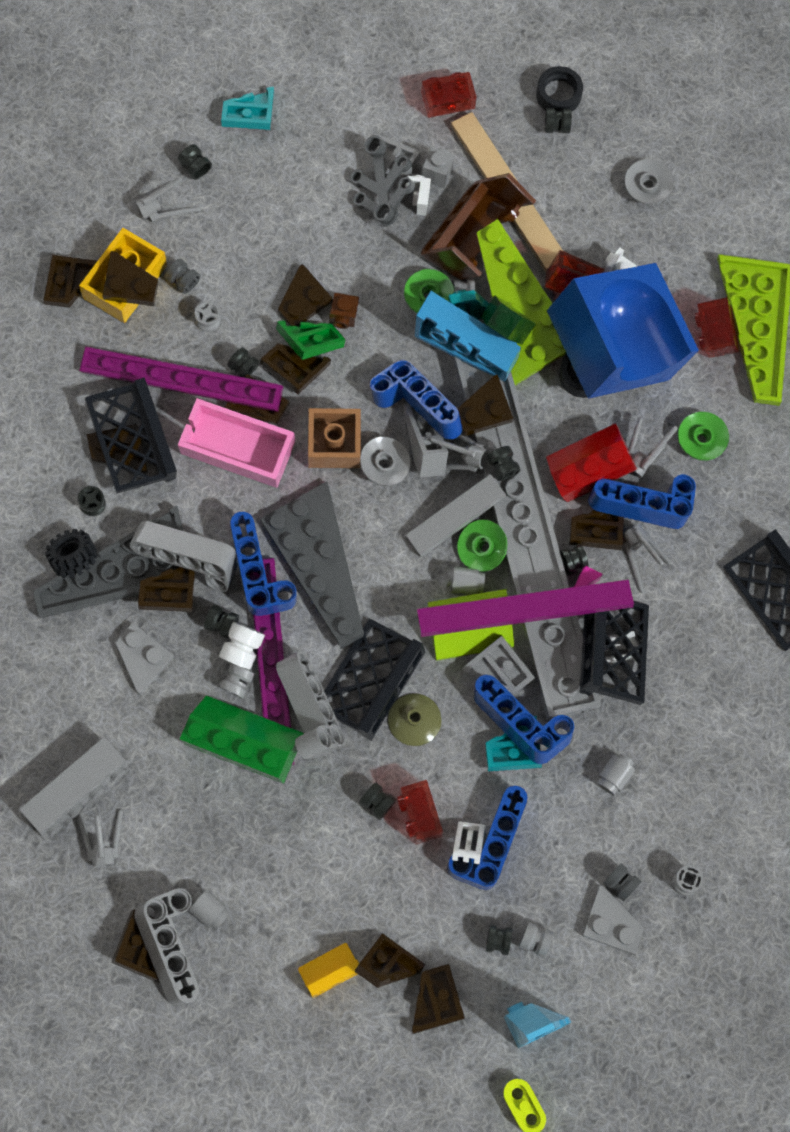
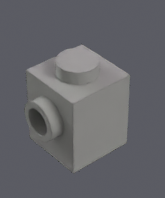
[422,147,454,189]

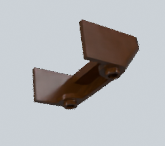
[421,173,536,280]

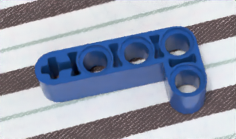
[370,360,462,440]
[588,474,696,529]
[230,512,297,616]
[474,675,575,764]
[447,786,528,890]

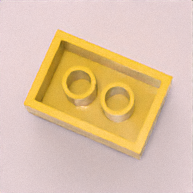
[79,228,167,324]

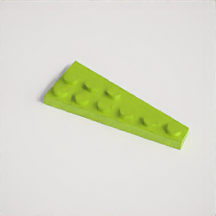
[477,219,567,386]
[717,255,790,406]

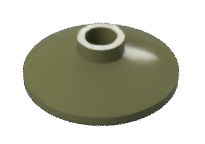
[388,694,441,746]

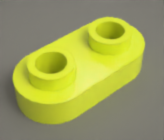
[503,1079,546,1132]

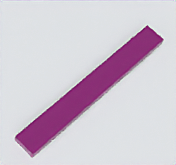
[79,346,284,412]
[249,558,295,765]
[417,579,634,637]

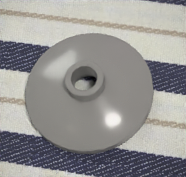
[624,159,674,205]
[360,437,411,487]

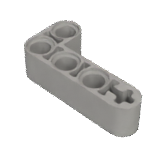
[129,521,237,592]
[276,650,345,760]
[135,888,199,1007]

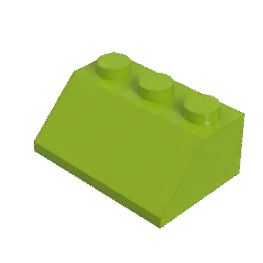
[427,589,514,661]

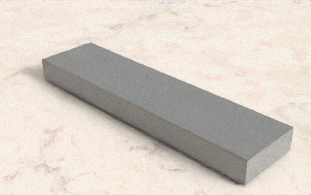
[406,474,506,557]

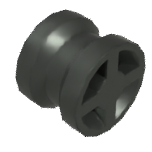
[227,347,259,377]
[78,486,106,516]
[560,543,589,575]
[486,924,512,956]

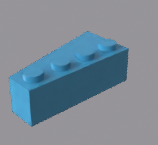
[414,291,521,382]

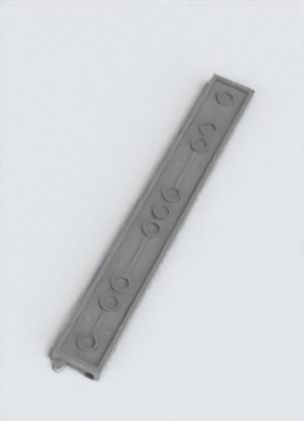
[452,319,601,729]

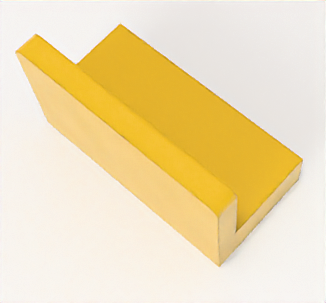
[298,943,359,999]

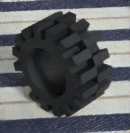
[45,529,98,578]

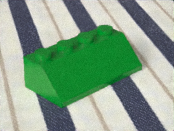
[179,695,304,784]

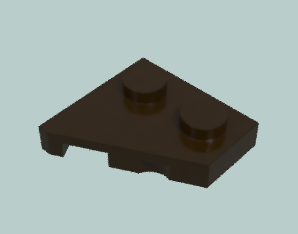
[43,255,97,308]
[278,264,333,326]
[458,374,514,436]
[355,933,426,988]
[412,964,465,1034]

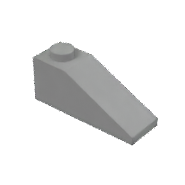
[404,403,448,477]

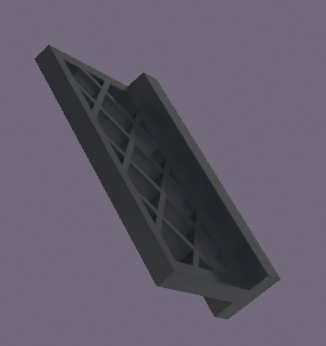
[85,377,177,494]
[723,529,790,651]
[579,601,649,705]
[324,618,426,741]

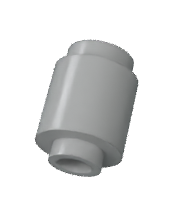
[446,567,485,595]
[597,754,635,796]
[189,890,230,930]

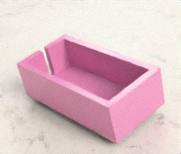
[178,398,296,488]

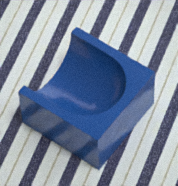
[547,263,699,399]

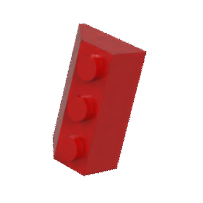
[546,423,637,502]

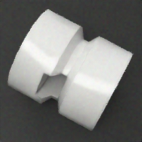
[219,622,265,670]

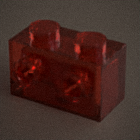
[421,72,477,118]
[544,250,605,293]
[695,297,739,358]
[397,780,443,845]

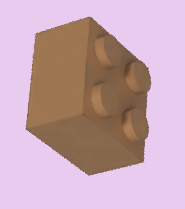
[308,408,361,468]

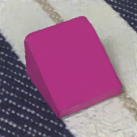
[574,566,603,587]

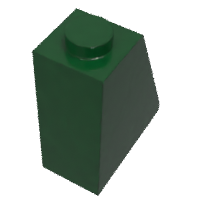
[481,295,536,345]

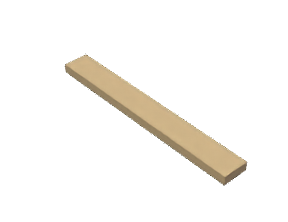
[451,112,573,281]

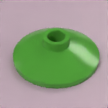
[404,269,454,313]
[678,412,729,461]
[457,520,508,572]

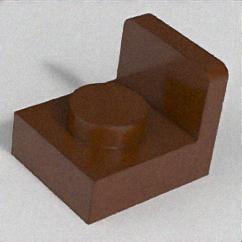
[329,293,359,329]

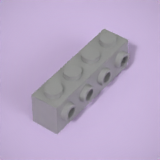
[19,737,128,838]

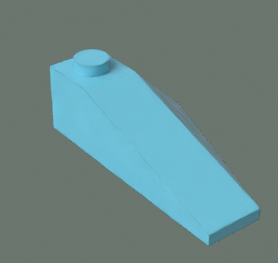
[504,1002,571,1048]

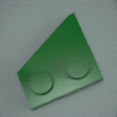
[276,321,346,360]

